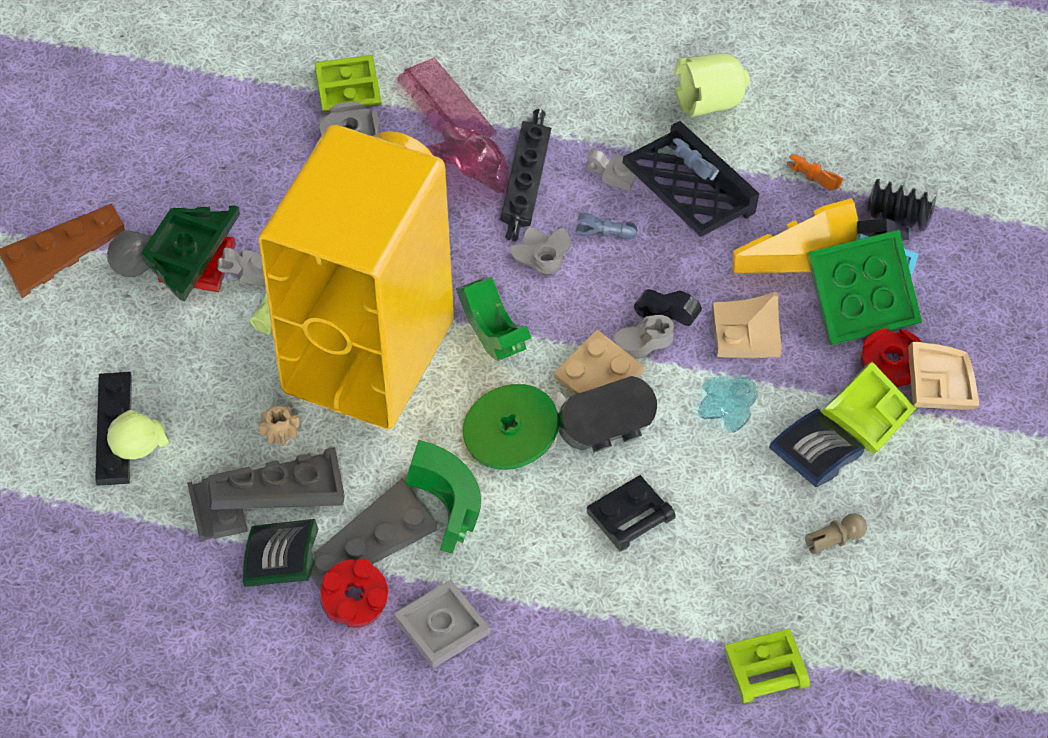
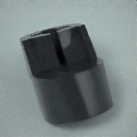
[634,289,702,326]

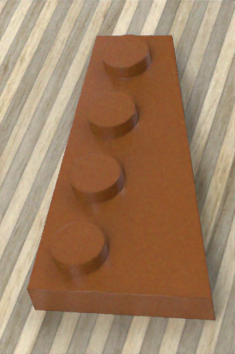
[0,204,125,298]

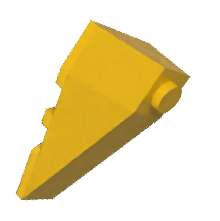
[732,198,858,273]

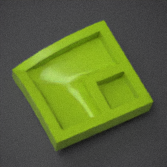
[821,362,917,454]

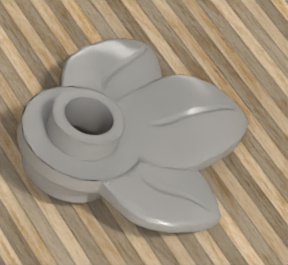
[510,227,570,274]

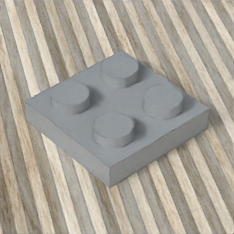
[394,579,490,669]

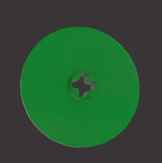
[463,384,559,470]

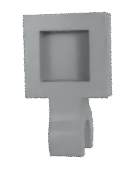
[586,149,642,191]
[217,248,265,287]

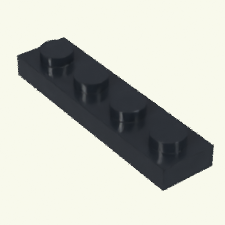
[95,372,132,486]

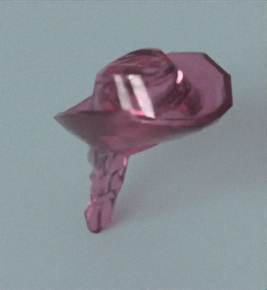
[427,126,509,194]

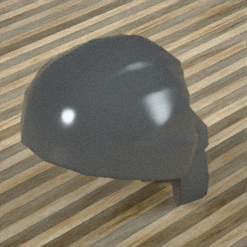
[107,230,153,277]

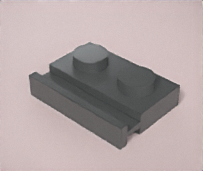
[187,478,248,542]

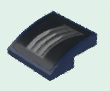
[769,409,865,487]

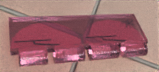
[397,57,497,149]

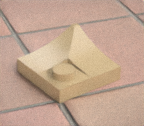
[712,292,782,358]
[908,342,979,410]

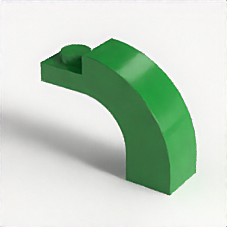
[456,277,531,361]
[405,439,481,554]

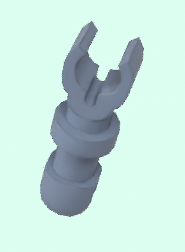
[670,138,719,181]
[576,213,638,239]

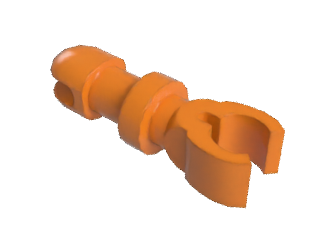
[787,154,843,191]

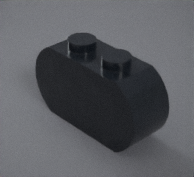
[558,376,657,453]

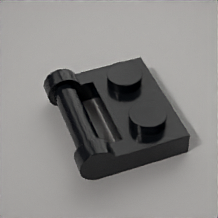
[587,475,676,551]

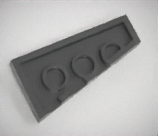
[207,447,345,510]

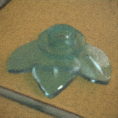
[698,376,758,433]

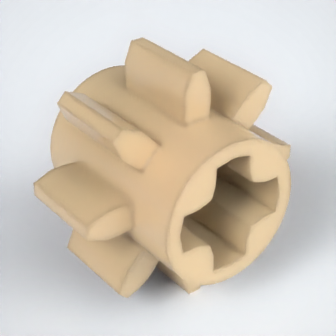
[258,405,300,446]

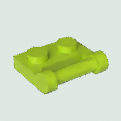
[724,628,810,704]

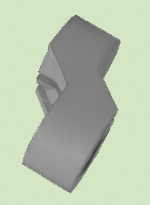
[614,315,674,359]

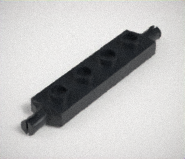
[500,109,552,241]

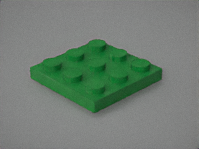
[806,230,922,345]

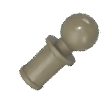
[805,513,867,554]

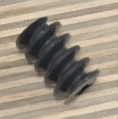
[868,178,937,231]

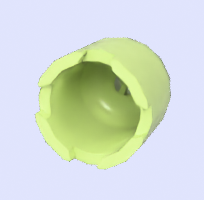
[674,53,749,118]

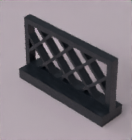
[622,121,760,237]

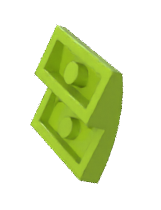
[314,54,382,113]

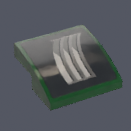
[242,519,319,587]

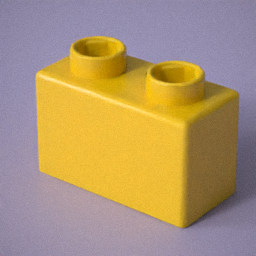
[258,125,454,429]

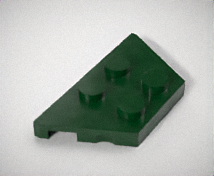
[141,205,240,302]

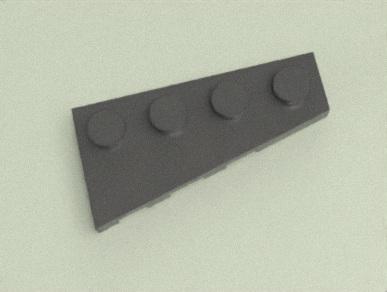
[310,478,437,591]

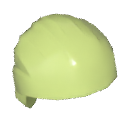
[107,410,169,459]

